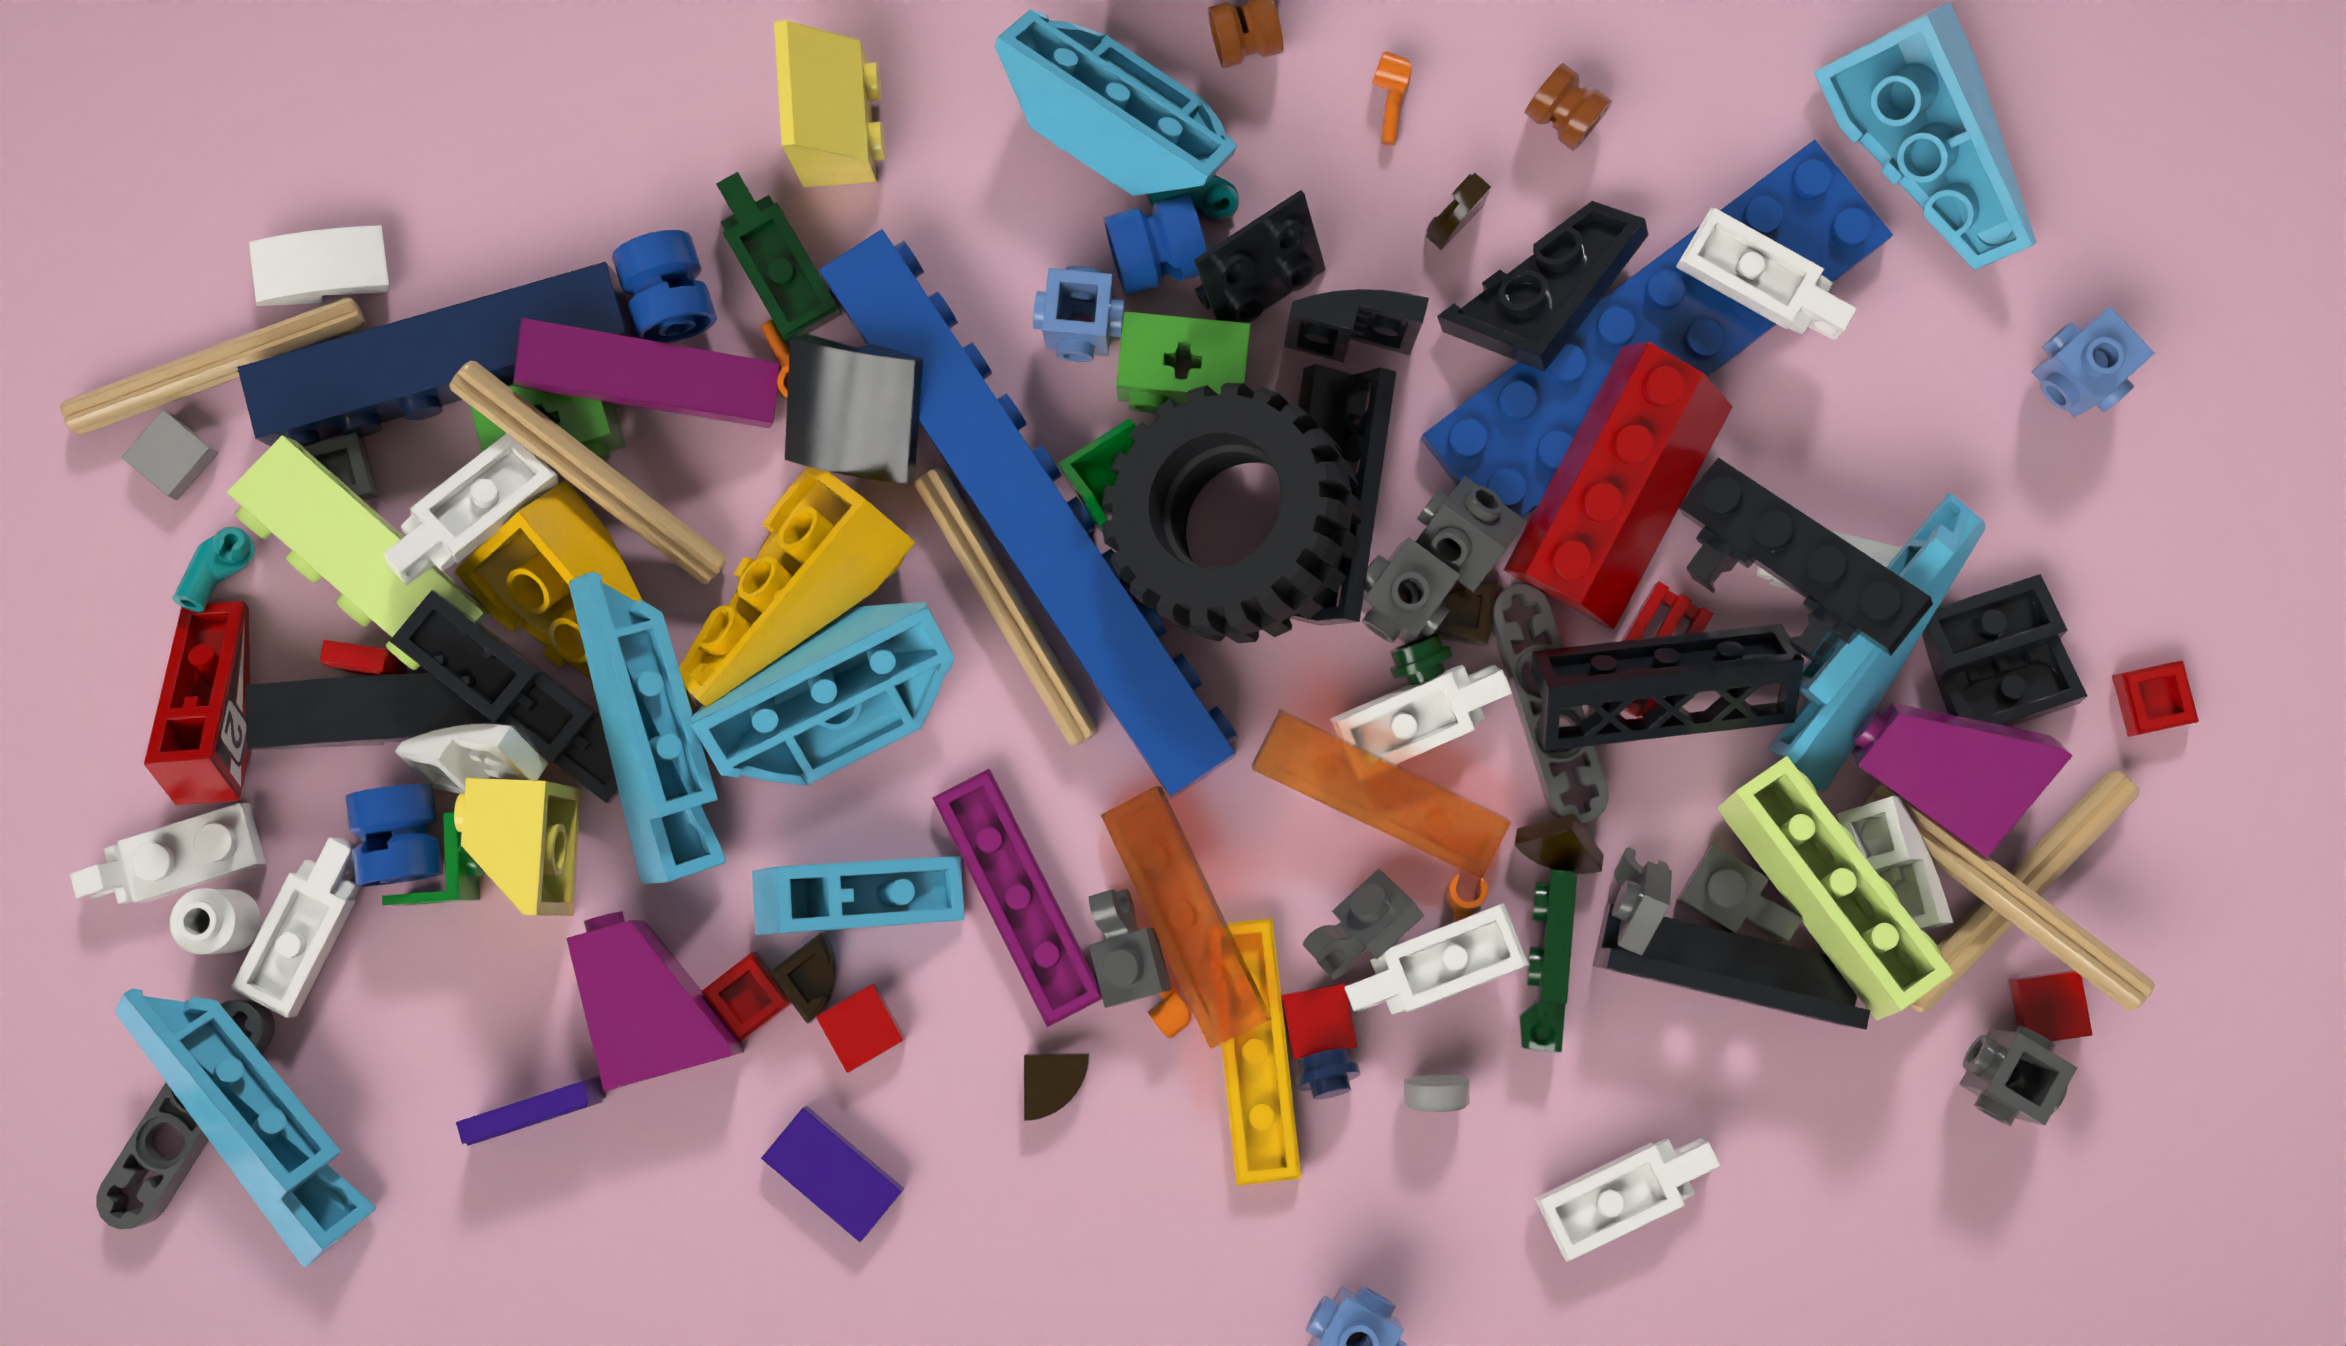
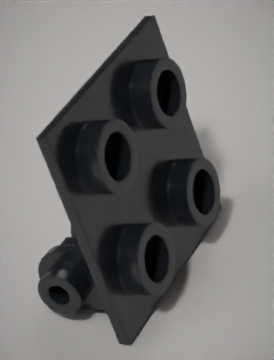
[1194,190,1326,323]

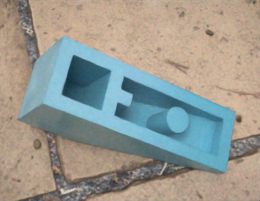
[752,856,965,936]

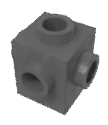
[1415,476,1526,592]
[1361,537,1461,643]
[1959,1026,2078,1126]

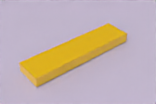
[1208,918,1301,1186]

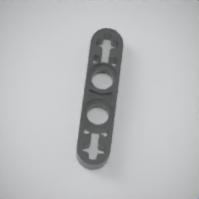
[1491,584,1609,824]
[96,999,275,1229]

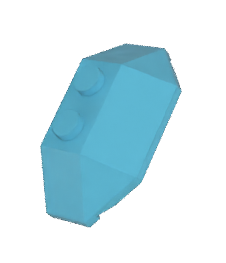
[995,9,1237,196]
[690,602,955,785]

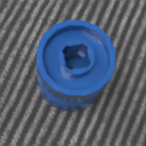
[1103,193,1207,296]
[612,230,717,343]
[345,784,444,887]

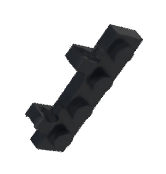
[1679,457,1933,665]

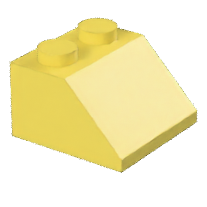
[774,20,886,188]
[454,778,582,916]

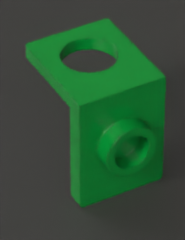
[1058,419,1136,533]
[382,812,485,906]

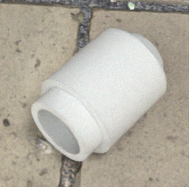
[170,888,261,954]

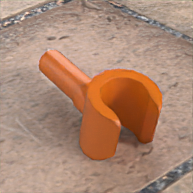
[1372,51,1412,145]
[761,320,790,398]
[1445,874,1488,923]
[1147,982,1191,1038]

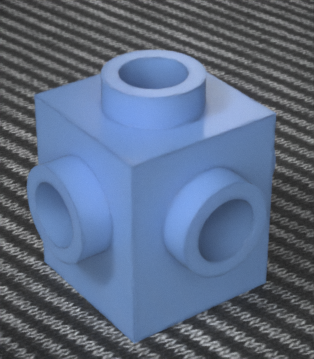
[1033,266,1125,362]
[2031,306,2155,417]
[1306,1285,1406,1346]

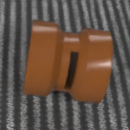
[1208,0,1284,68]
[1524,63,1613,151]

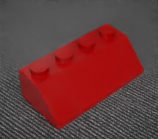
[1503,342,1733,630]

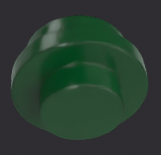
[1390,633,1453,685]

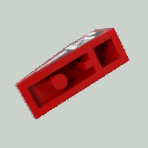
[144,601,250,806]

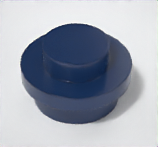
[1295,1048,1361,1100]

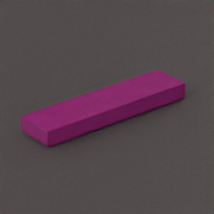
[512,318,780,428]
[932,769,1102,1027]

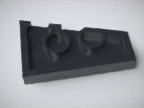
[1437,201,1649,372]

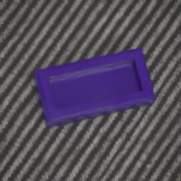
[456,1076,606,1146]
[761,1106,905,1243]

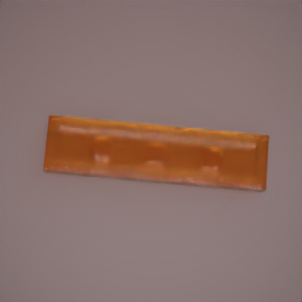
[1251,709,1511,878]
[1101,786,1272,1049]

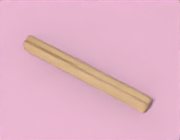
[60,297,367,435]
[449,361,726,584]
[915,467,1098,746]
[1909,771,2139,1013]
[1865,783,2155,1011]

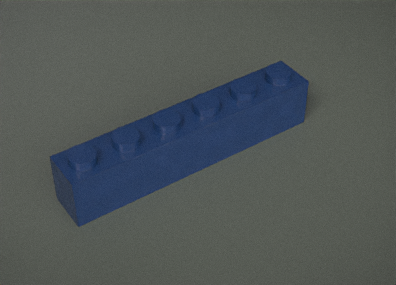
[237,261,637,447]

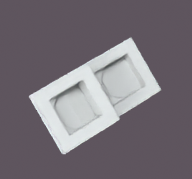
[249,225,389,306]
[395,724,548,794]
[1837,796,1953,931]

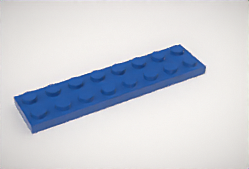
[1420,139,1893,518]

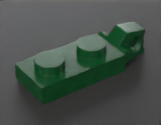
[716,172,842,345]
[1519,870,1577,1052]

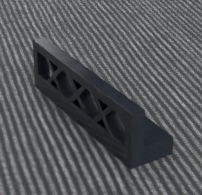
[1290,364,1396,626]
[1531,624,1804,751]
[1593,904,1871,1030]

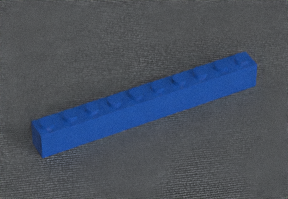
[819,229,1238,799]

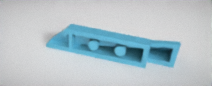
[1767,493,1985,792]
[569,572,726,884]
[115,988,376,1267]

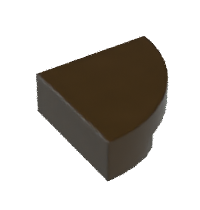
[1426,173,1491,250]
[1424,581,1497,646]
[1514,813,1604,874]
[769,933,837,1024]
[1024,1053,1090,1121]

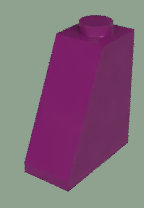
[1852,703,2073,857]
[566,911,744,1091]

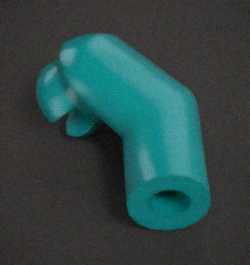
[1147,175,1239,220]
[172,526,255,612]

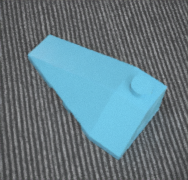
[1814,1,2037,270]

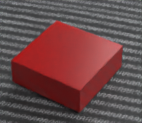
[319,640,407,676]
[2112,660,2199,737]
[701,951,792,1043]
[2009,970,2093,1042]
[1281,983,1357,1060]
[816,984,906,1073]

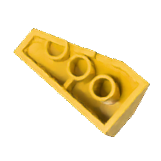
[679,466,916,707]
[454,479,696,710]

